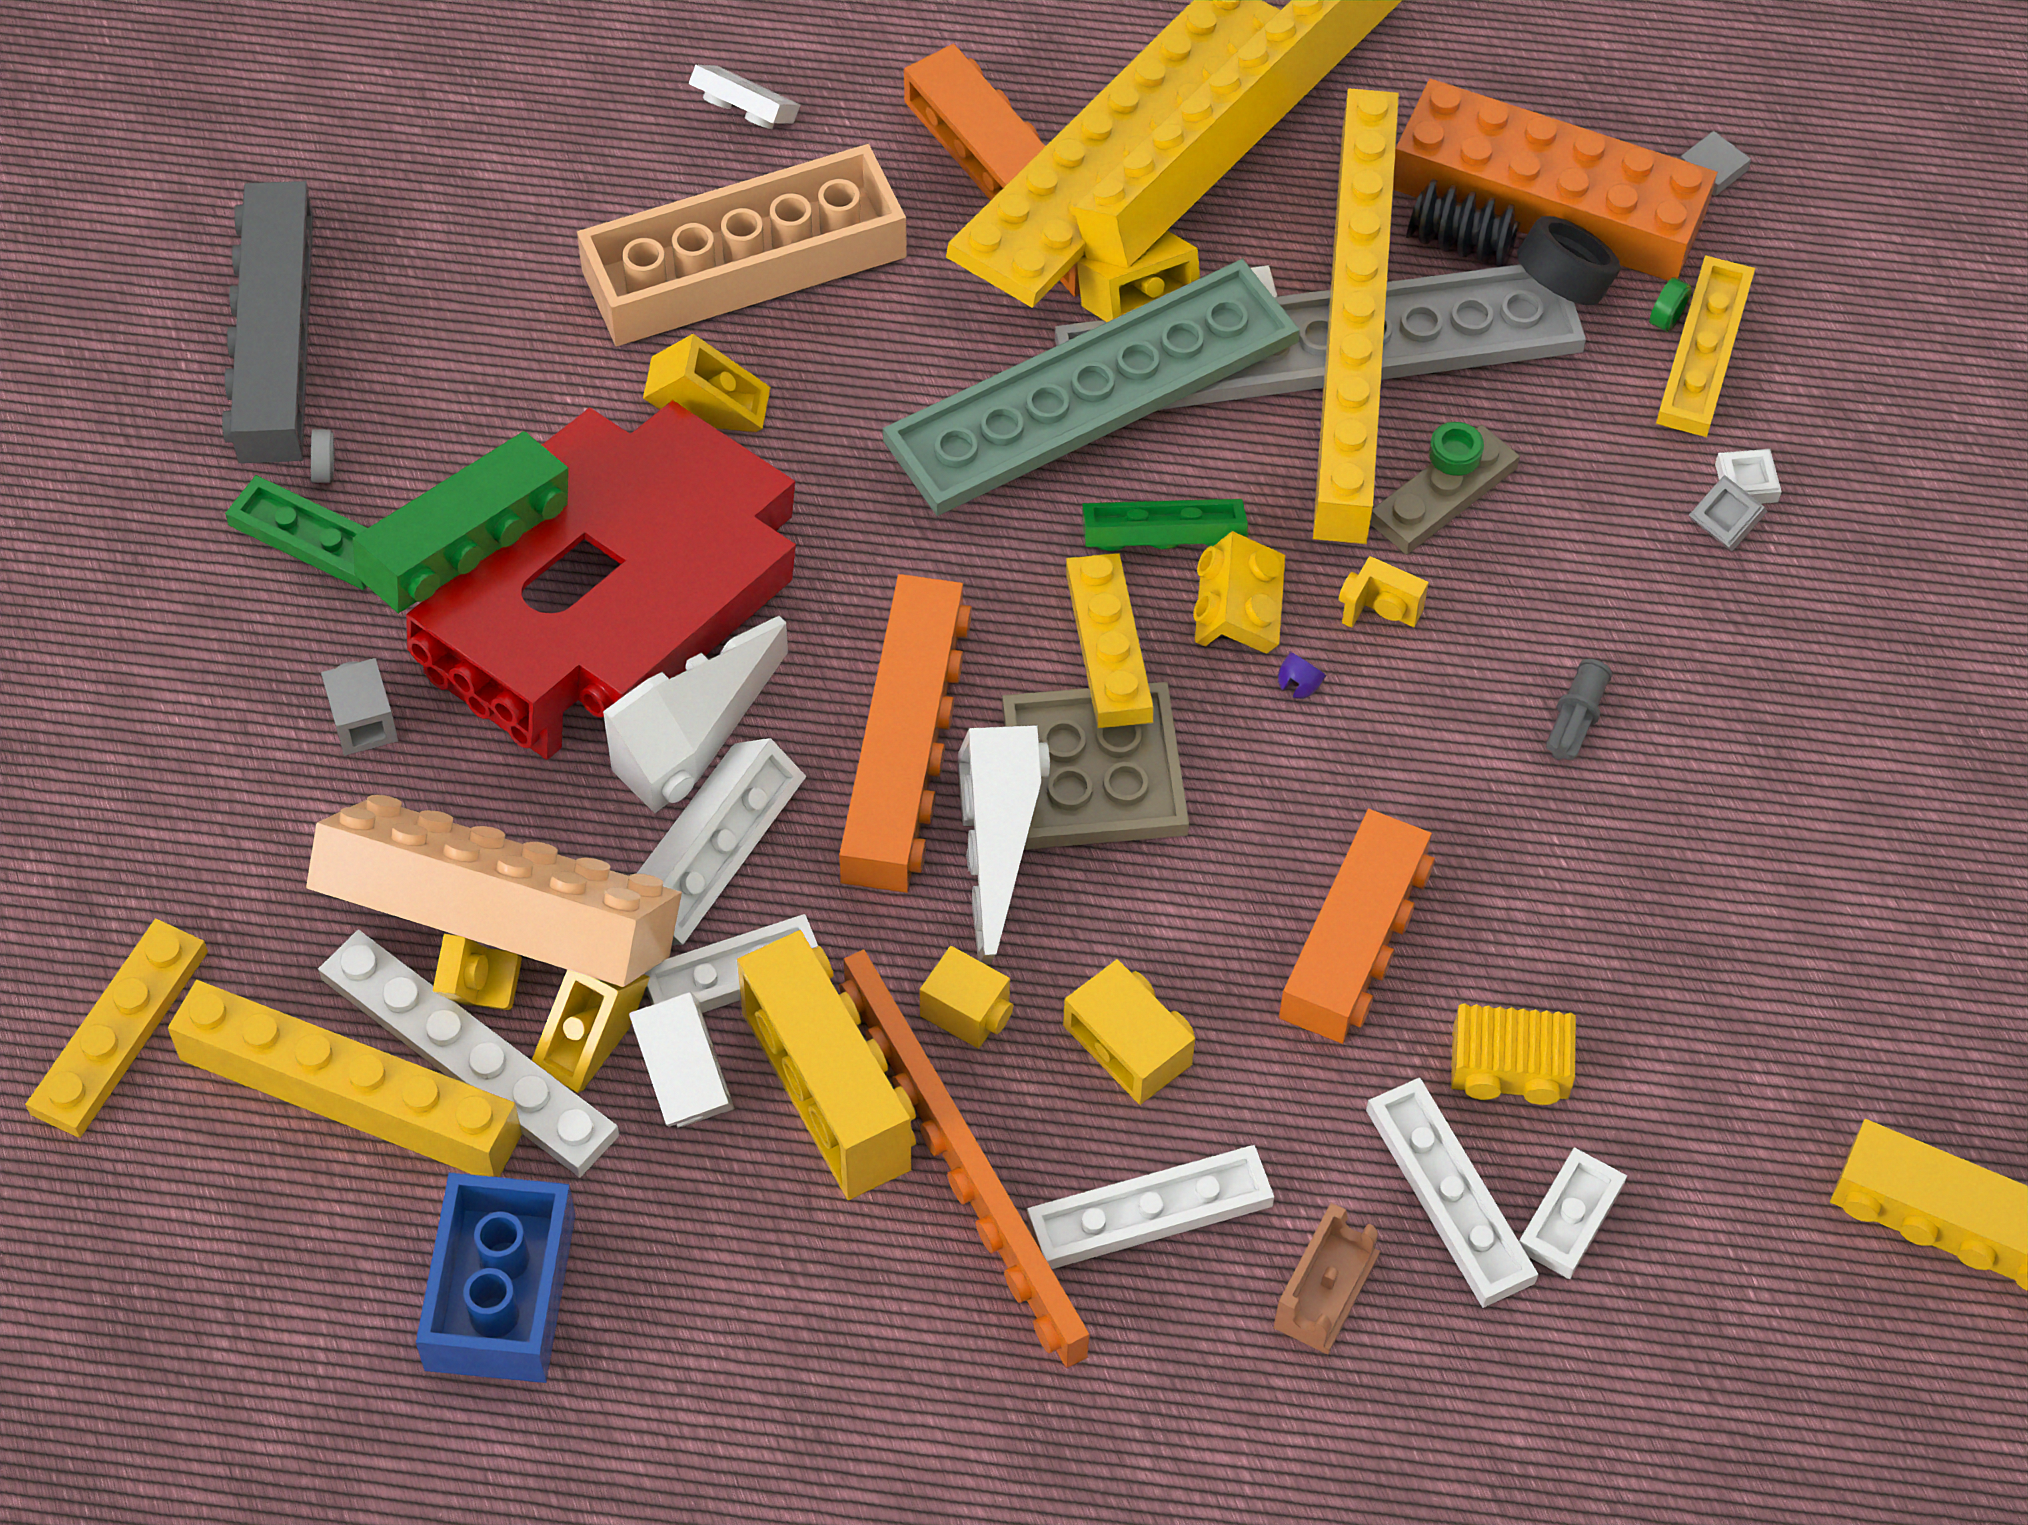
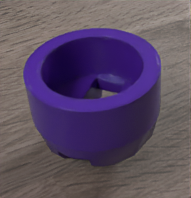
[1278,651,1327,699]

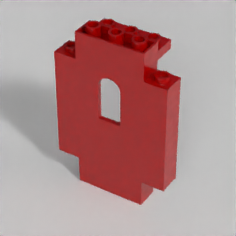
[406,400,796,760]

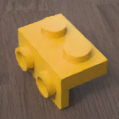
[1193,531,1285,654]

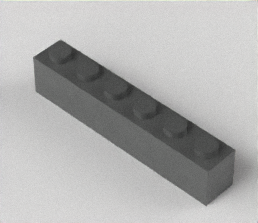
[222,181,314,464]

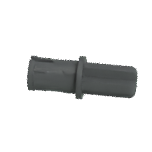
[1546,659,1613,760]

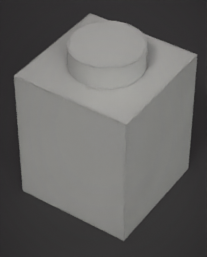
[321,658,398,756]

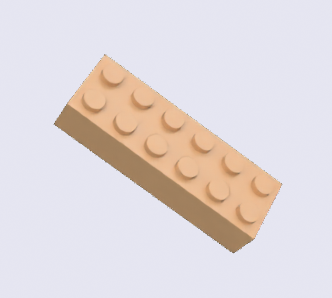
[577,144,907,347]
[306,795,682,987]

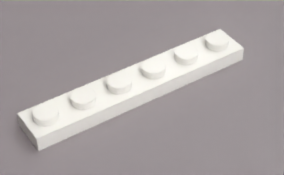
[318,929,619,1178]

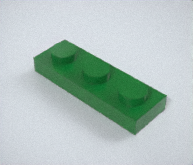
[225,475,367,591]
[1082,499,1248,551]

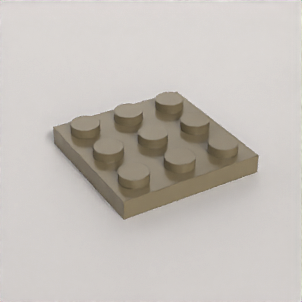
[1002,682,1189,850]

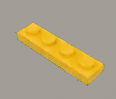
[1656,255,1755,437]
[1066,553,1153,728]
[25,918,208,1138]

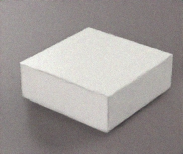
[1715,449,1782,504]

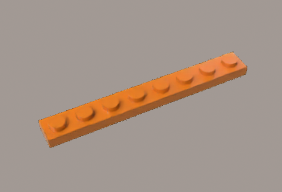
[839,949,1090,1368]

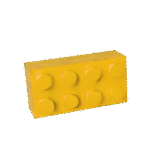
[737,929,916,1201]

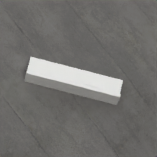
[636,738,806,946]

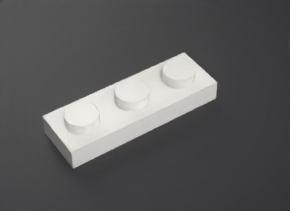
[644,914,818,1013]

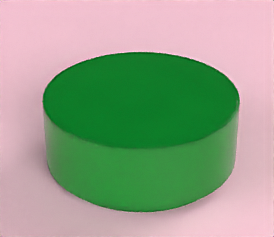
[1649,277,1692,332]
[1429,422,1484,476]

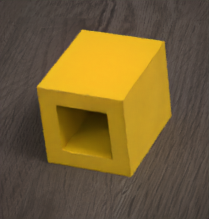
[920,946,1014,1049]

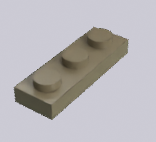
[1370,424,1520,555]

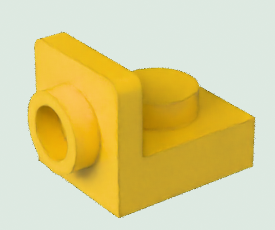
[1338,556,1429,628]
[433,934,522,1010]

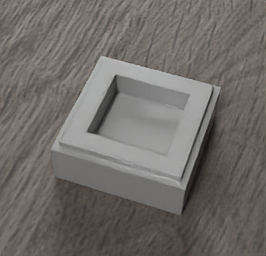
[1680,131,1751,196]
[1689,475,1767,552]

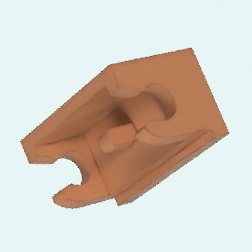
[1273,1203,1380,1355]

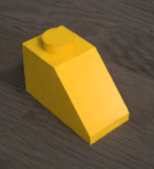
[643,334,771,433]
[531,969,650,1093]

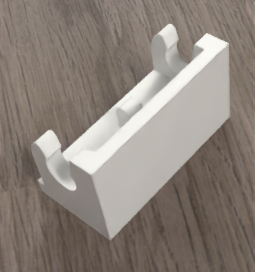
[629,991,735,1127]

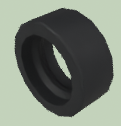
[1517,216,1621,305]

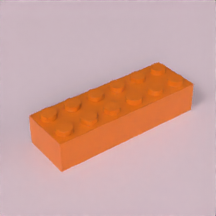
[1393,78,1718,281]

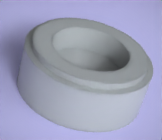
[311,429,334,483]

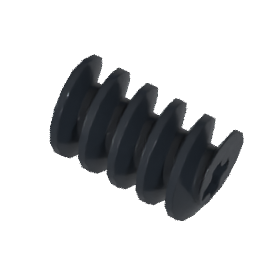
[1406,178,1521,267]

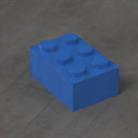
[416,1172,576,1383]

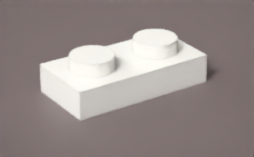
[689,65,800,129]
[1519,1147,1627,1279]

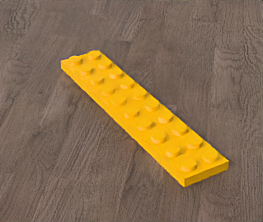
[946,0,1280,308]

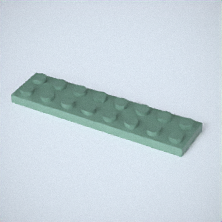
[883,258,1300,516]

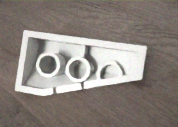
[603,616,788,813]
[957,726,1050,965]

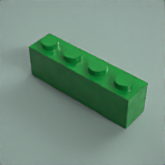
[353,431,569,614]

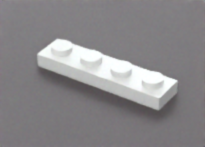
[1366,1077,1538,1308]
[1027,1145,1274,1269]

